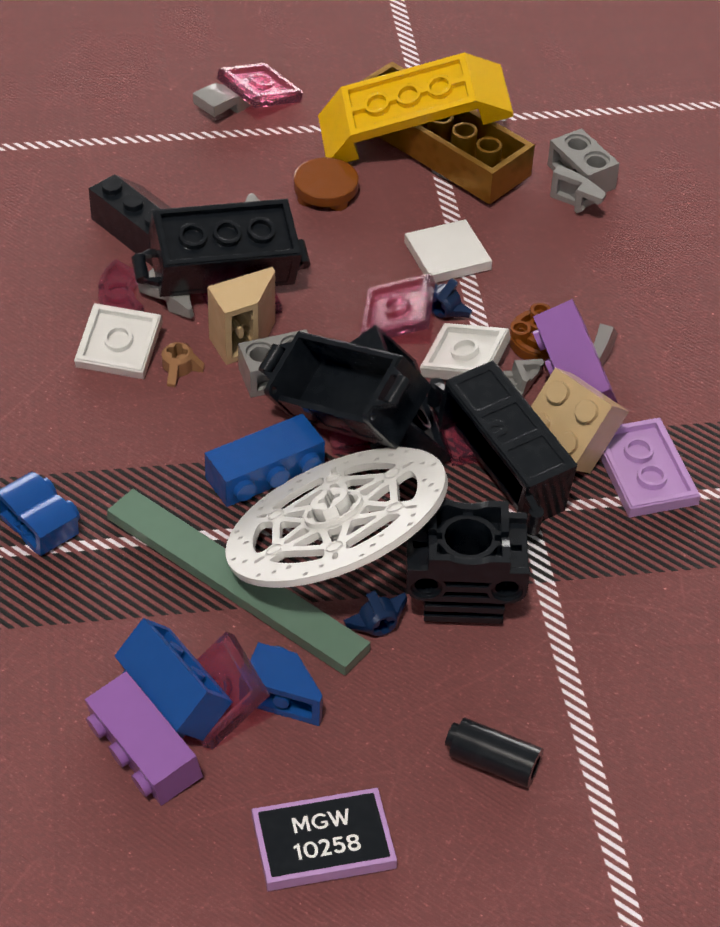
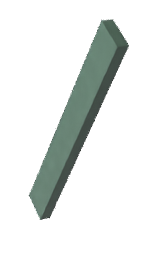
[107,489,371,676]

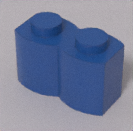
[0,471,80,556]

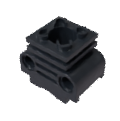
[406,499,530,624]

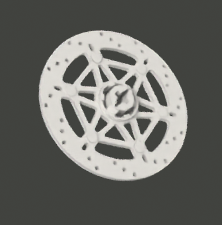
[225,447,448,588]

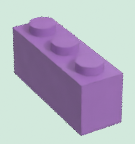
[532,299,617,403]
[85,671,203,806]

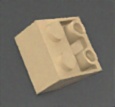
[207,267,275,365]

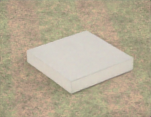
[404,219,492,283]
[74,303,163,379]
[420,323,511,380]

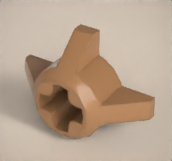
[162,342,205,387]

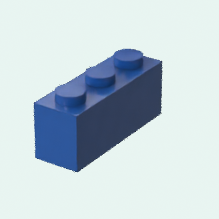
[204,413,325,507]
[114,618,233,741]

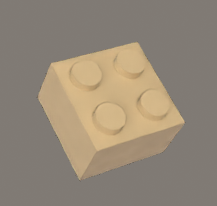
[531,367,629,474]

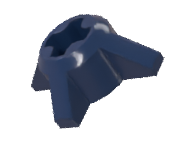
[423,277,472,318]
[344,590,408,636]

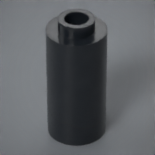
[445,717,544,788]

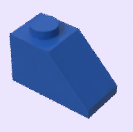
[241,642,323,726]

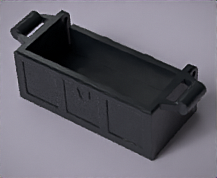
[131,198,311,297]
[258,331,432,449]
[427,360,577,536]

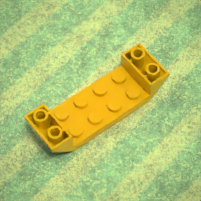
[318,52,514,162]

